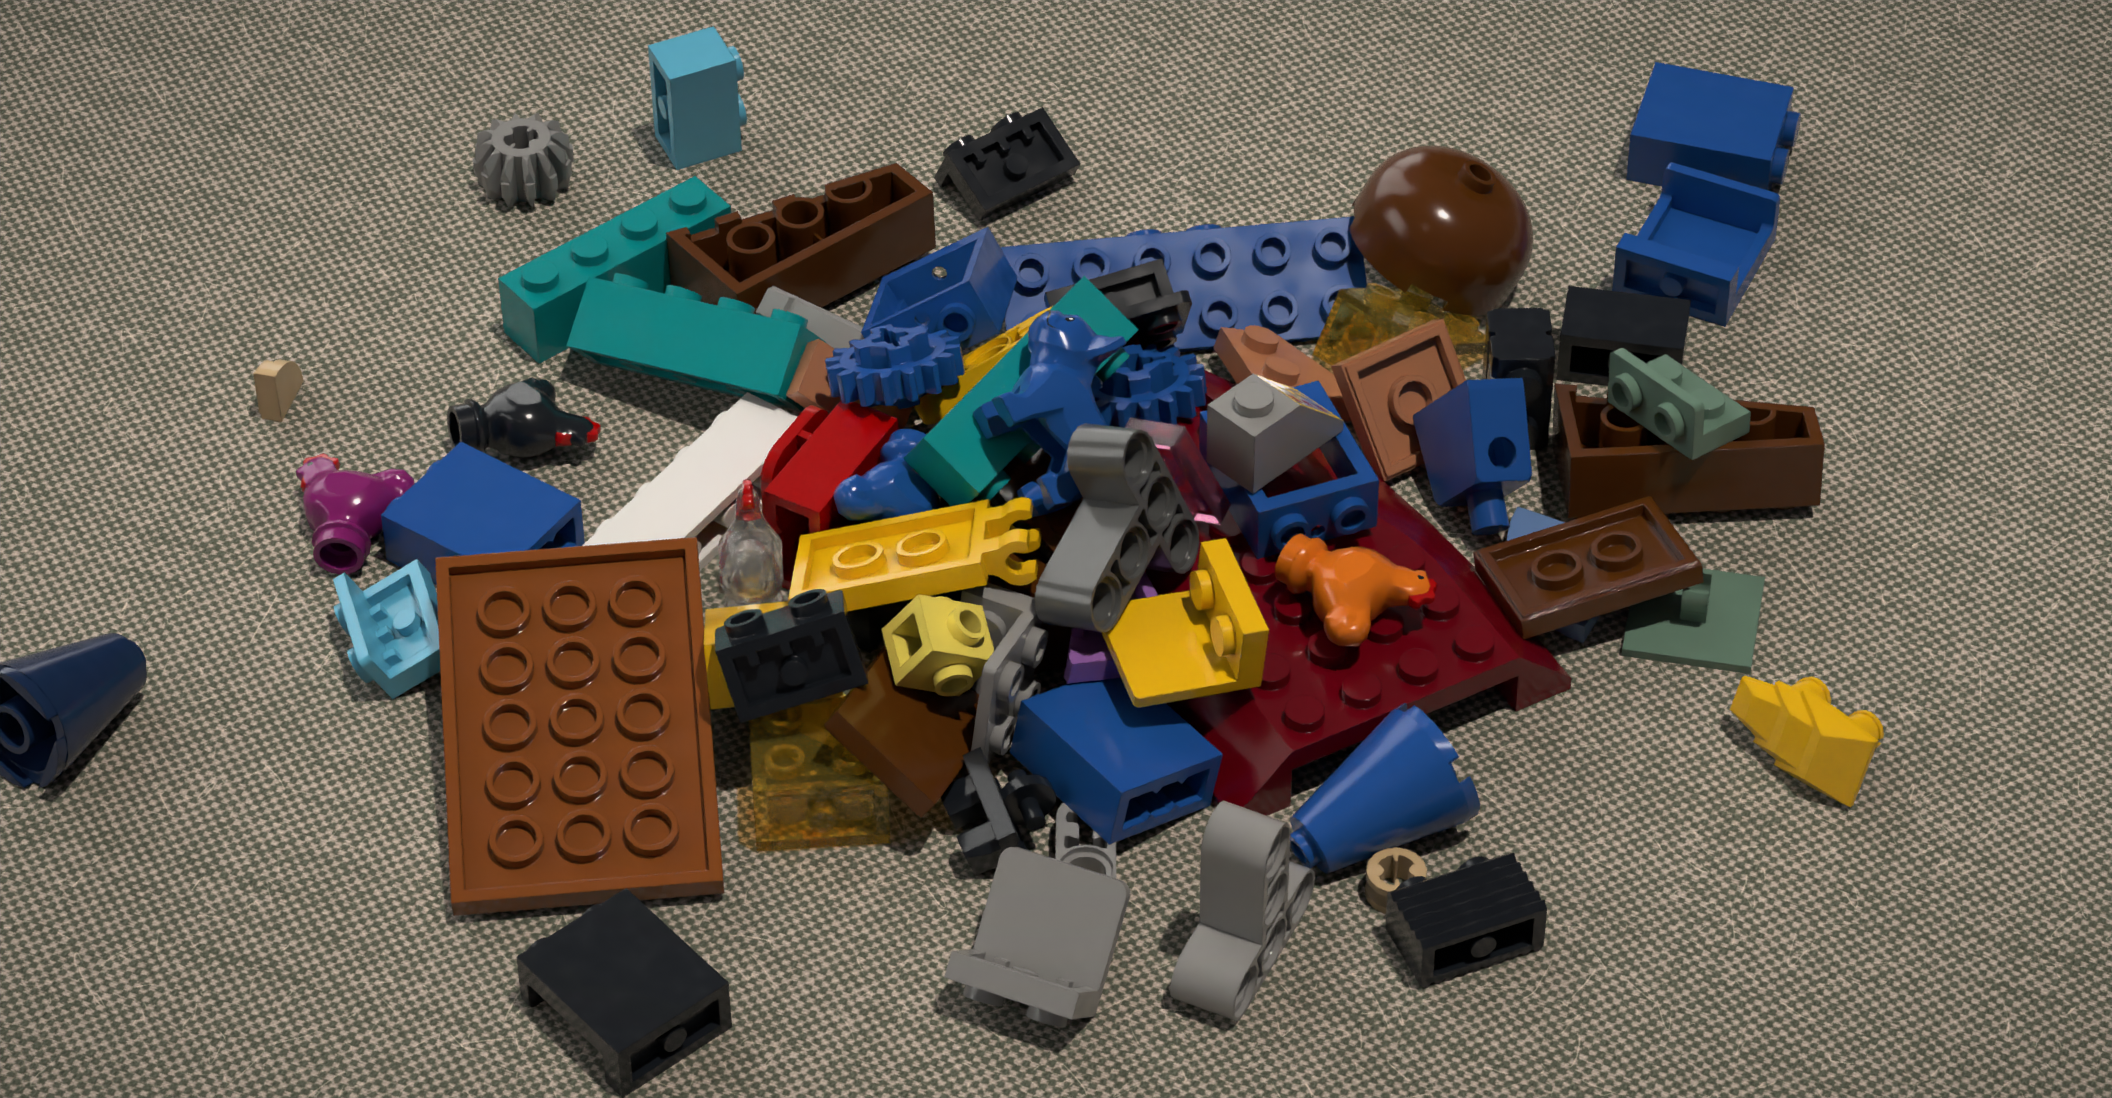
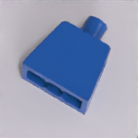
[1413,378,1532,535]

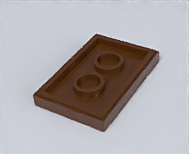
[1473,496,1704,640]
[823,646,979,818]

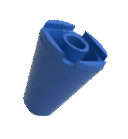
[1290,703,1480,874]

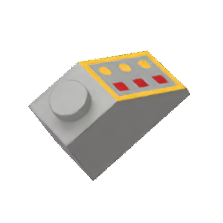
[1207,373,1344,494]

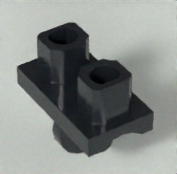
[941,747,1056,876]

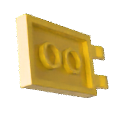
[788,497,1041,612]

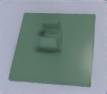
[1621,568,1765,674]

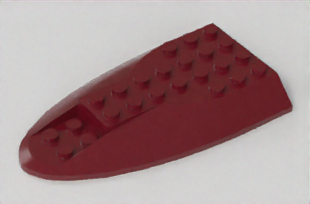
[1145,370,1572,816]

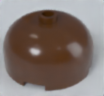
[1349,145,1533,316]

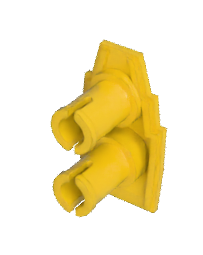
[1730,676,1884,807]

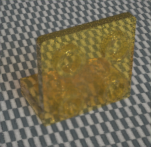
[1313,283,1485,366]
[749,696,890,852]

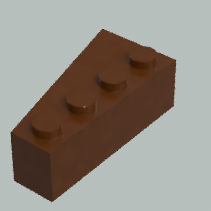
[666,163,936,314]
[1552,383,1825,518]

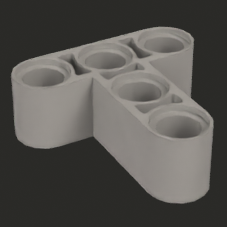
[1170,801,1315,1021]

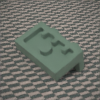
[1608,348,1751,460]

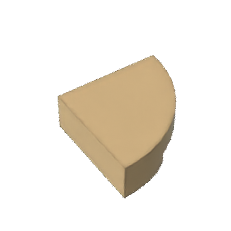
[253,359,304,422]

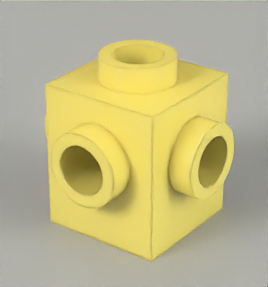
[881,594,994,696]

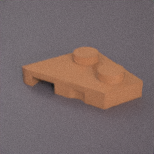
[1213,325,1351,421]

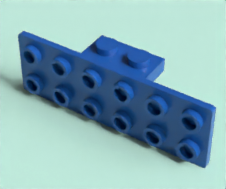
[1001,216,1372,352]

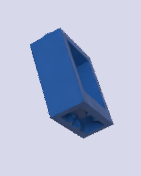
[861,227,1018,351]
[1199,380,1379,559]

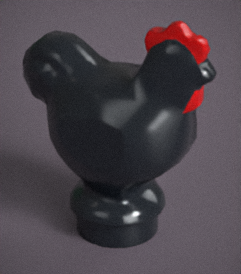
[447,377,601,458]

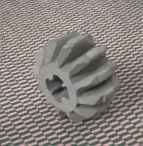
[473,112,574,208]

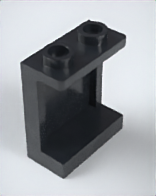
[516,888,732,1098]

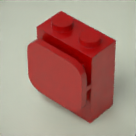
[761,401,898,590]

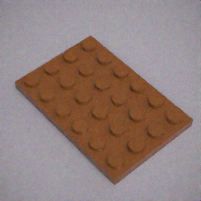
[435,537,724,916]

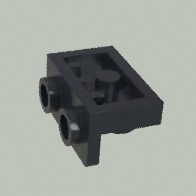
[934,107,1080,221]
[715,589,869,723]

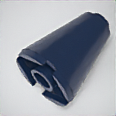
[0,633,147,788]

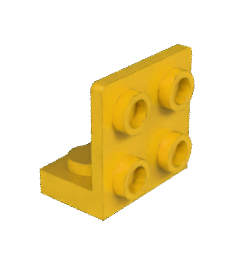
[1101,538,1269,708]

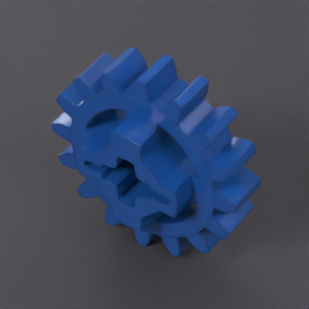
[825,324,965,409]
[1091,344,1207,434]

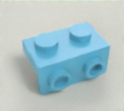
[333,559,440,699]

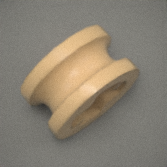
[1365,847,1427,914]

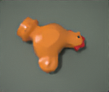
[1275,533,1437,647]

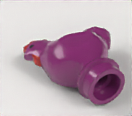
[296,453,415,574]

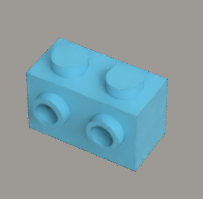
[648,26,747,170]

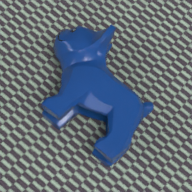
[973,310,1126,517]

